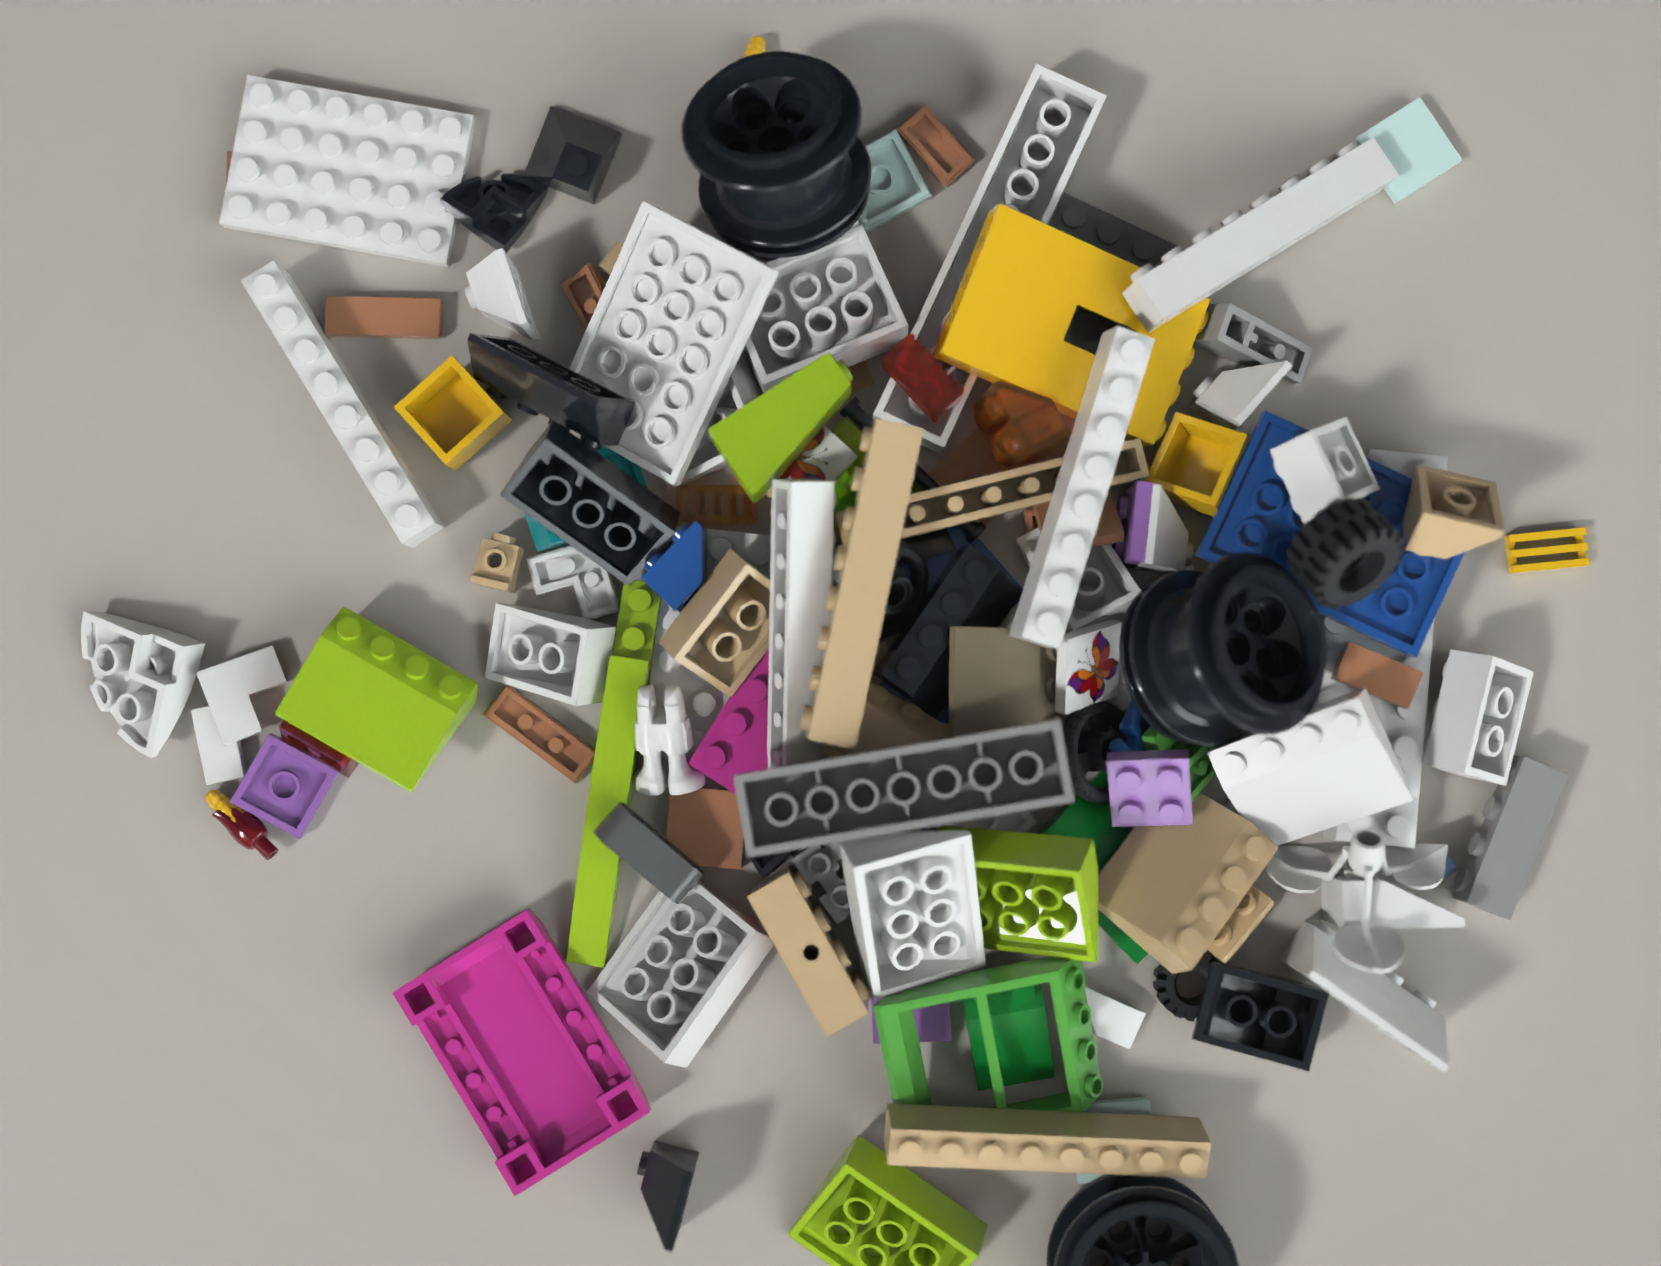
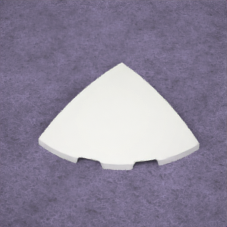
[81,610,205,758]

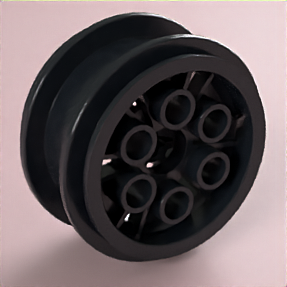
[1046,1174,1239,1266]

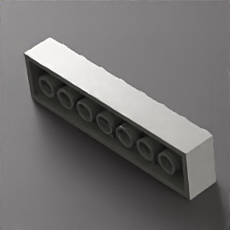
[733,719,1075,858]

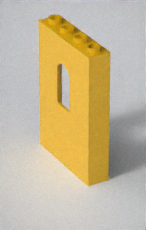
[932,203,1211,447]

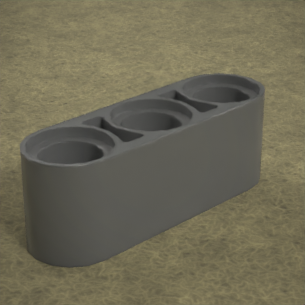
[593,801,704,904]

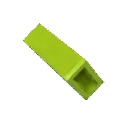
[707,352,853,504]

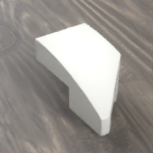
[1085,985,1146,1049]

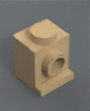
[469,533,525,593]

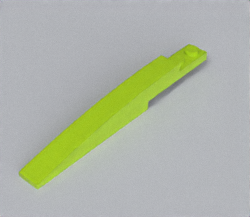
[566,580,662,968]

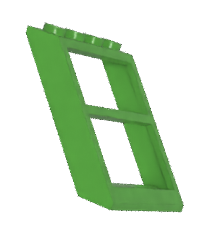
[873,957,1103,1112]

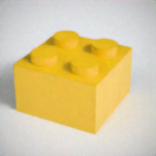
[394,355,512,471]
[1144,412,1250,516]

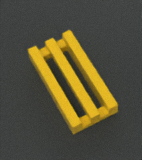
[1504,527,1590,574]

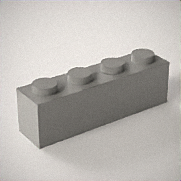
[1453,755,1569,920]

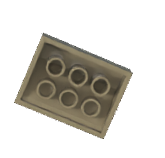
[948,627,1068,737]

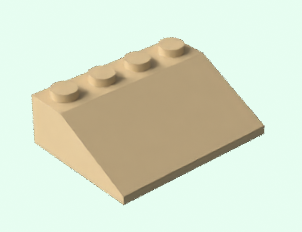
[1098,793,1279,974]

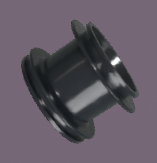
[681,51,871,258]
[1119,552,1327,746]

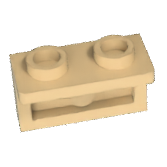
[1207,885,1274,964]

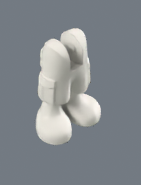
[633,684,706,795]

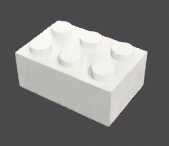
[1422,649,1534,786]

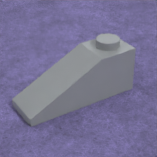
[1193,303,1313,384]

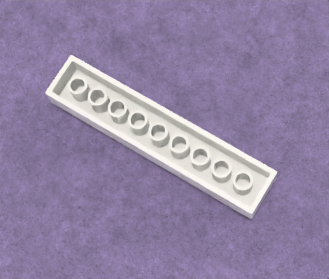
[872,64,1107,454]

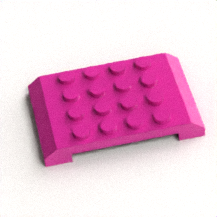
[393,908,651,1196]

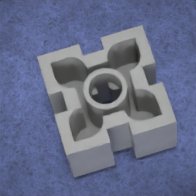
[792,840,851,924]

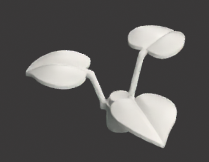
[1265,827,1448,973]

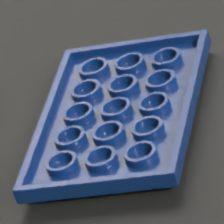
[1195,410,1465,657]

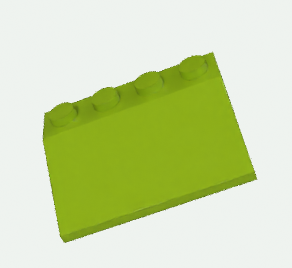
[275,606,478,793]
[938,825,1098,963]
[788,1135,988,1266]

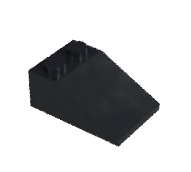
[1191,961,1329,1071]

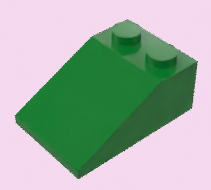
[962,970,1055,1091]

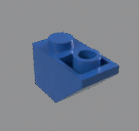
[641,521,707,612]

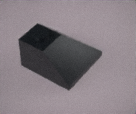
[523,106,622,205]
[637,1141,699,1252]

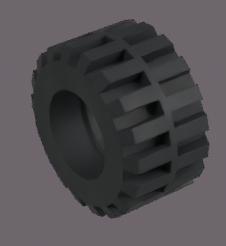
[1286,498,1404,609]

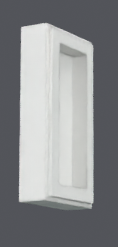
[191,706,247,785]

